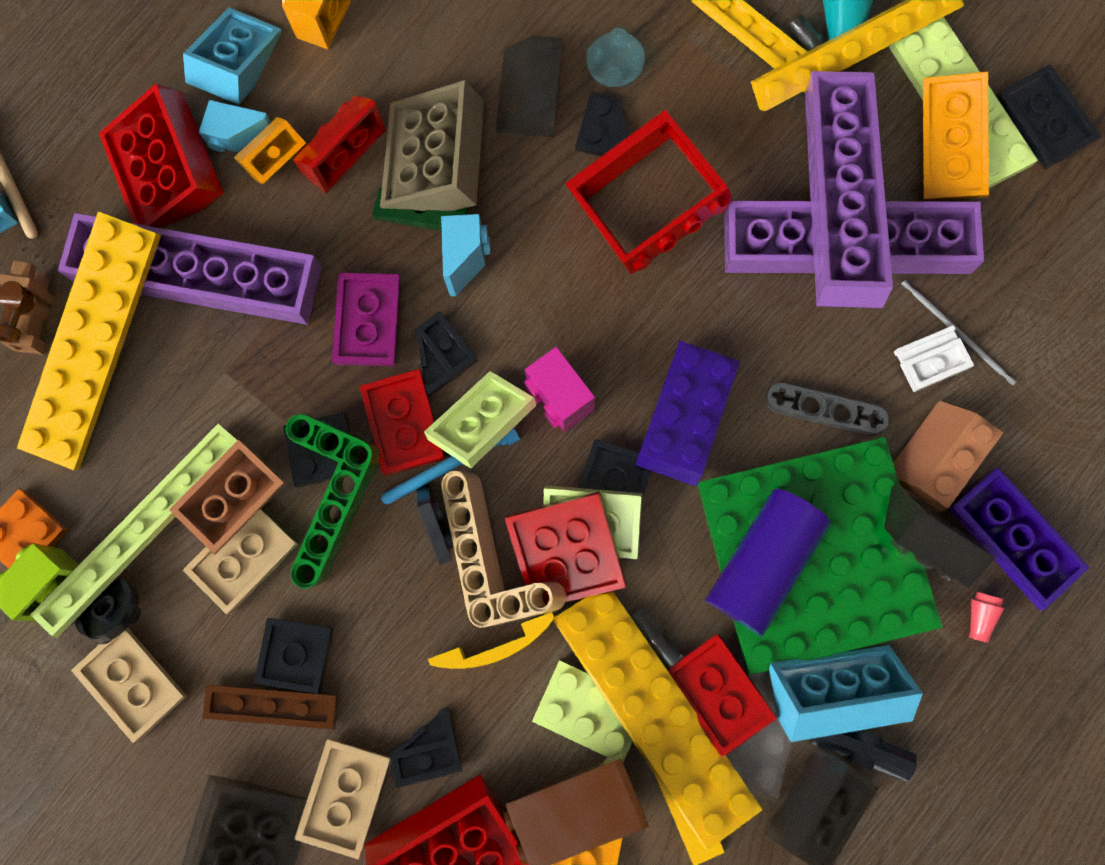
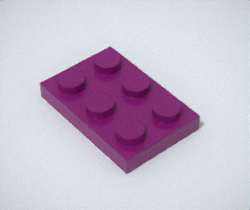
[332,273,401,367]

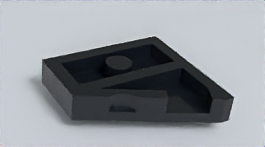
[576,92,628,157]
[415,311,478,397]

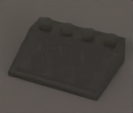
[181,775,307,865]

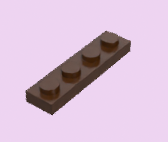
[202,684,339,729]

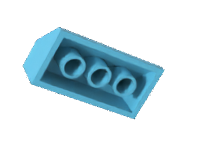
[769,645,923,742]

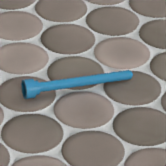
[381,428,520,504]

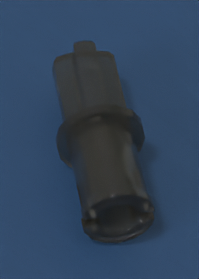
[630,606,684,670]

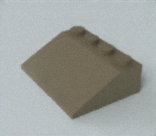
[380,80,484,211]

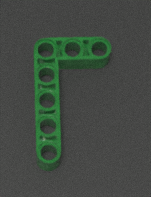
[285,414,380,589]

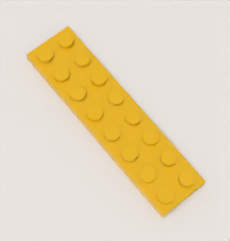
[17,212,161,470]
[553,591,762,851]

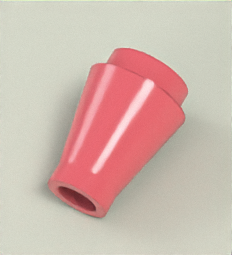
[969,592,1005,643]

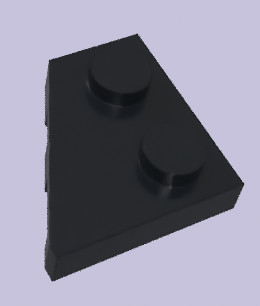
[416,484,454,565]
[390,707,463,788]

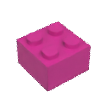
[524,347,595,433]

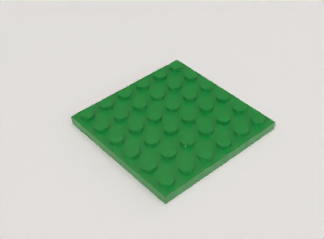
[697,437,943,675]

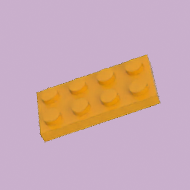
[923,72,989,202]

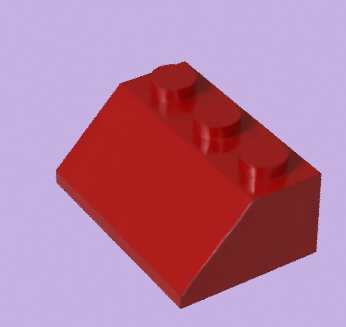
[293,96,386,193]

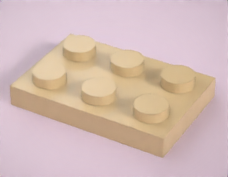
[183,508,299,615]
[71,628,187,743]
[294,738,391,859]

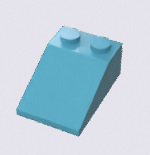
[183,7,282,105]

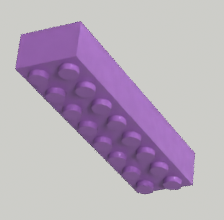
[805,71,893,308]
[724,201,984,274]
[58,213,322,325]

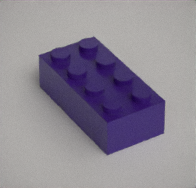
[636,340,740,487]

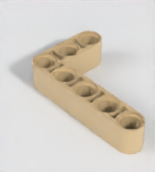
[441,471,566,627]

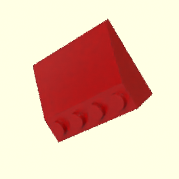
[99,83,224,228]
[364,774,529,865]

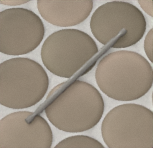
[901,280,1017,386]

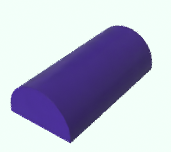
[948,467,1090,610]
[704,489,831,637]

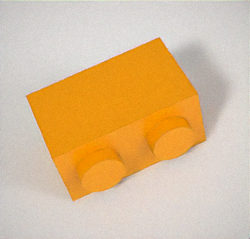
[234,117,306,185]

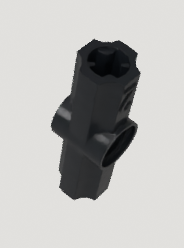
[810,730,917,782]

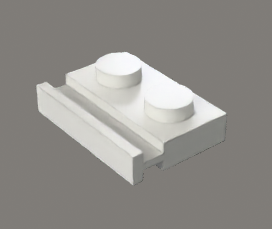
[894,325,974,392]

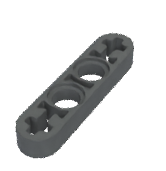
[765,383,889,436]

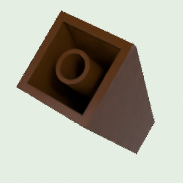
[503,753,649,865]

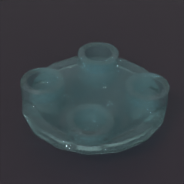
[586,28,645,87]

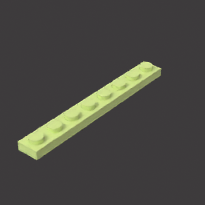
[30,424,238,638]

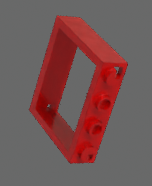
[565,110,733,275]

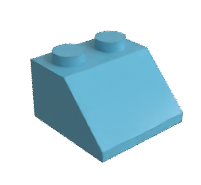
[441,214,490,296]

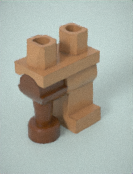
[0,261,55,355]

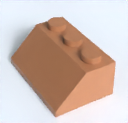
[893,401,1003,513]
[169,440,285,555]

